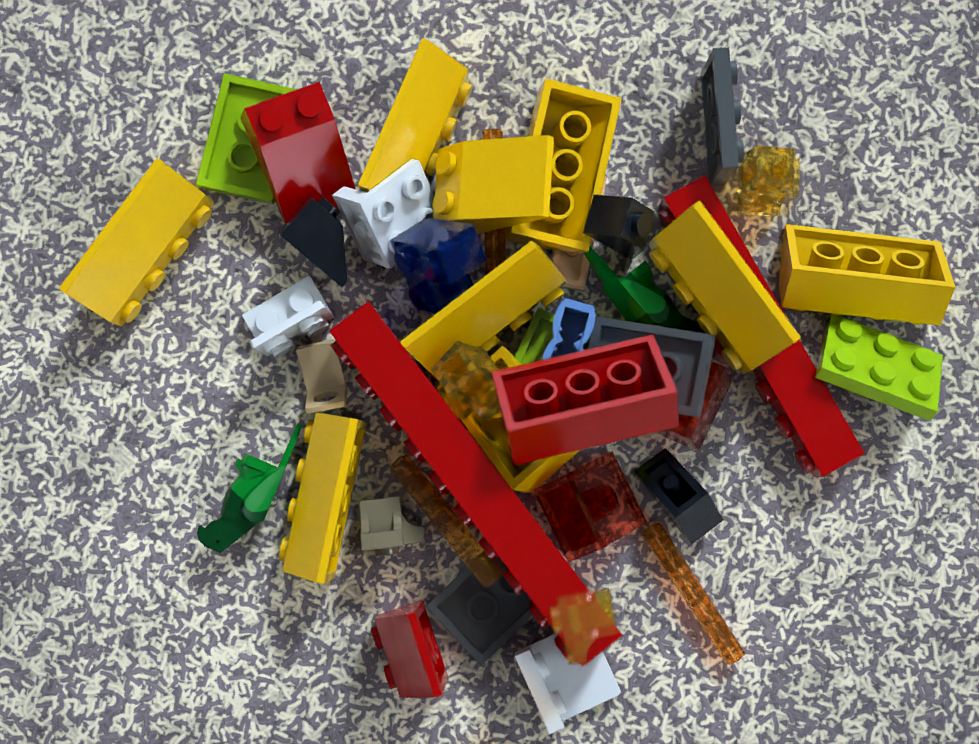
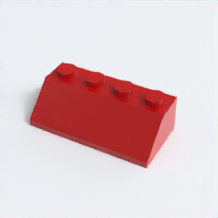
[491,334,679,465]

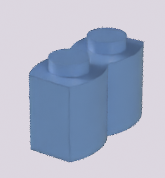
[542,298,595,360]

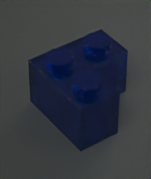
[390,218,487,314]

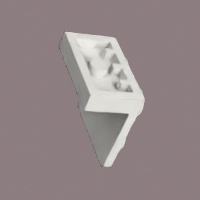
[332,159,441,269]
[242,275,334,358]
[515,633,621,734]

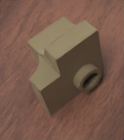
[359,496,427,556]

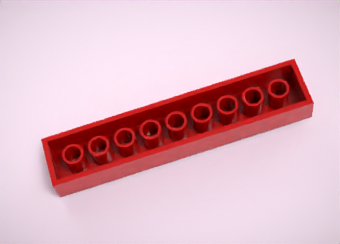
[329,301,623,667]

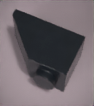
[279,195,347,287]
[583,195,655,259]
[634,448,723,544]

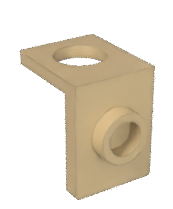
[296,339,347,414]

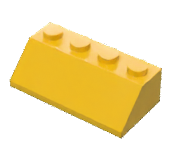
[358,38,473,193]
[505,78,622,253]
[58,158,214,327]
[649,200,801,375]
[778,224,955,326]
[400,241,567,379]
[279,412,367,584]

